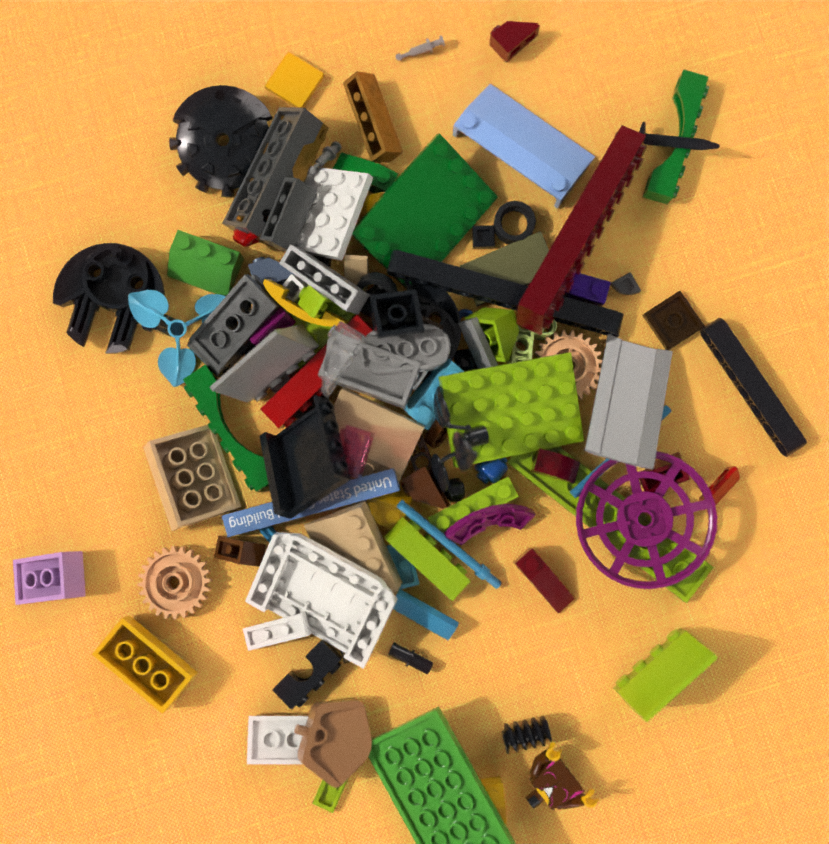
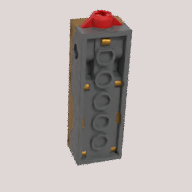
[222,107,329,247]

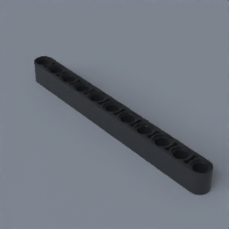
[387,250,624,337]

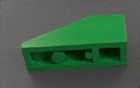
[333,152,398,194]

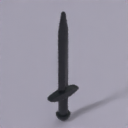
[615,122,720,150]

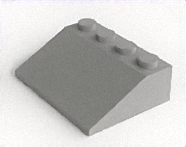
[210,325,319,402]

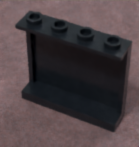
[259,395,351,519]

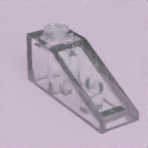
[321,321,366,398]

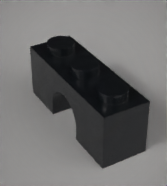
[272,640,342,710]

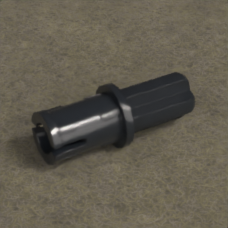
[388,642,433,674]

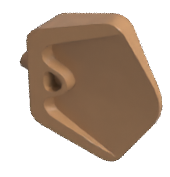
[294,700,372,787]

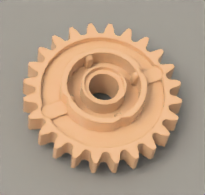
[534,330,602,400]
[137,546,212,619]

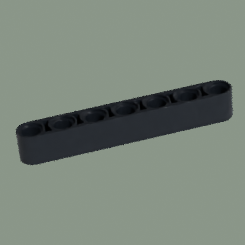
[700,317,807,457]

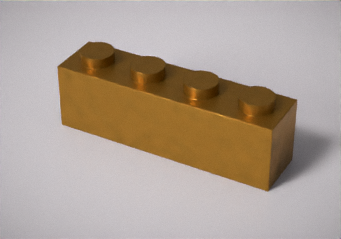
[343,71,403,163]

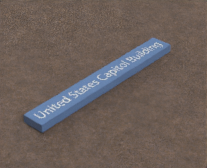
[222,468,400,537]

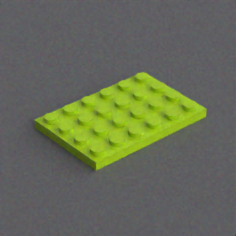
[438,352,584,468]

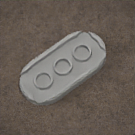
[359,324,451,376]

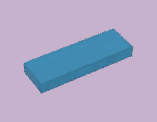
[393,589,459,641]

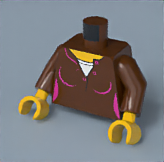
[525,742,599,810]

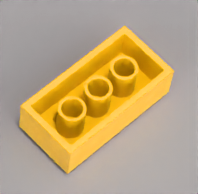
[92,615,198,714]

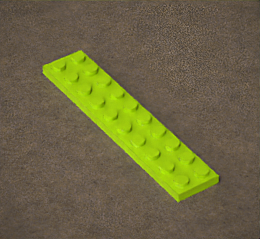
[507,446,714,603]

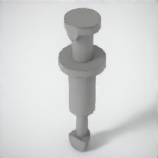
[396,35,445,61]
[309,141,342,174]

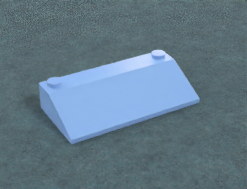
[453,84,595,209]

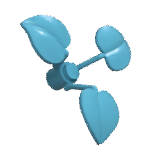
[128,290,226,387]

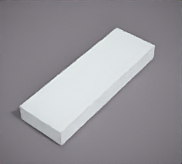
[243,612,311,651]

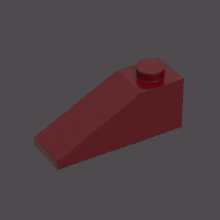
[513,548,575,613]

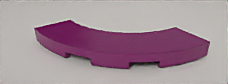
[444,504,536,545]

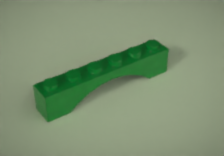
[643,69,709,204]
[183,365,269,492]

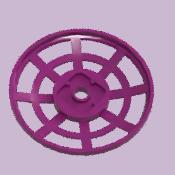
[576,451,717,589]

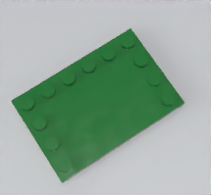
[352,133,498,288]

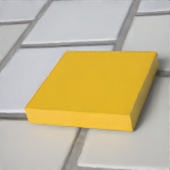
[265,52,325,108]

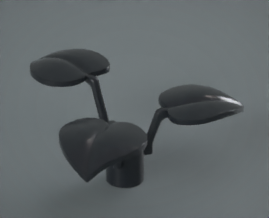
[431,386,489,492]

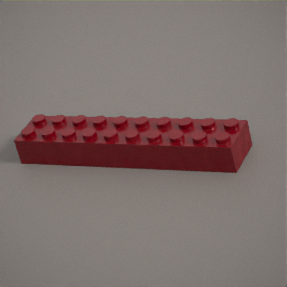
[517,125,647,336]

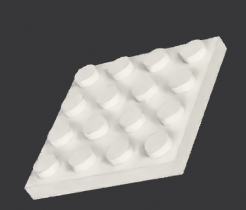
[296,166,373,261]

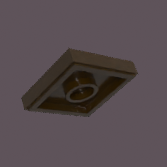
[642,291,705,350]

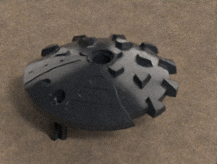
[169,85,273,197]

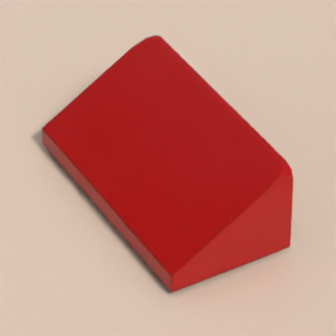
[699,466,740,506]

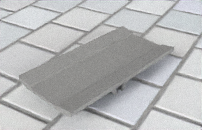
[584,334,673,469]

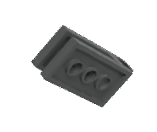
[187,274,284,378]

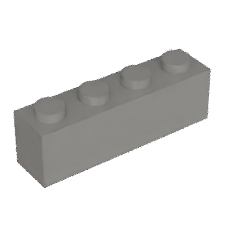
[279,244,370,314]

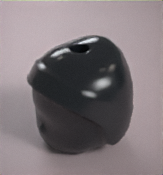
[444,478,465,502]

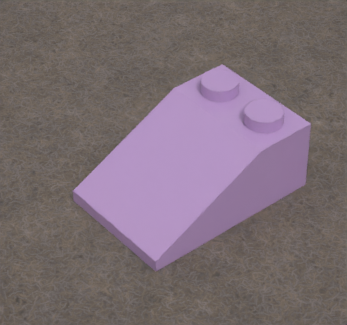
[13,551,86,605]

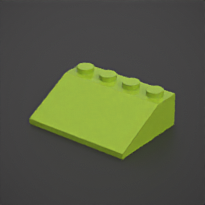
[613,628,718,722]

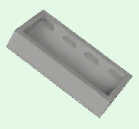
[318,333,421,409]

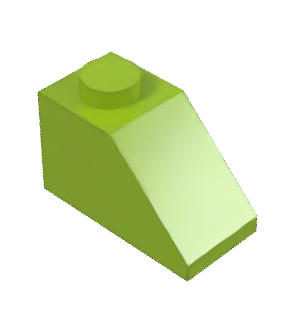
[298,284,335,318]

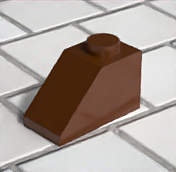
[401,466,451,509]
[214,536,266,567]

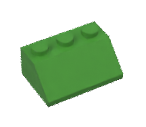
[167,230,244,296]

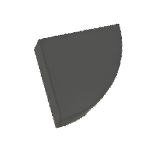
[610,272,641,295]

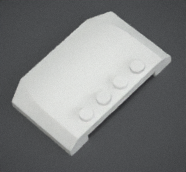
[245,532,398,669]

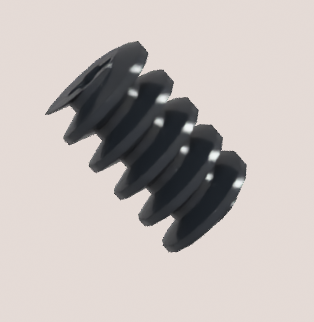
[502,716,552,754]

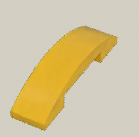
[263,279,349,327]

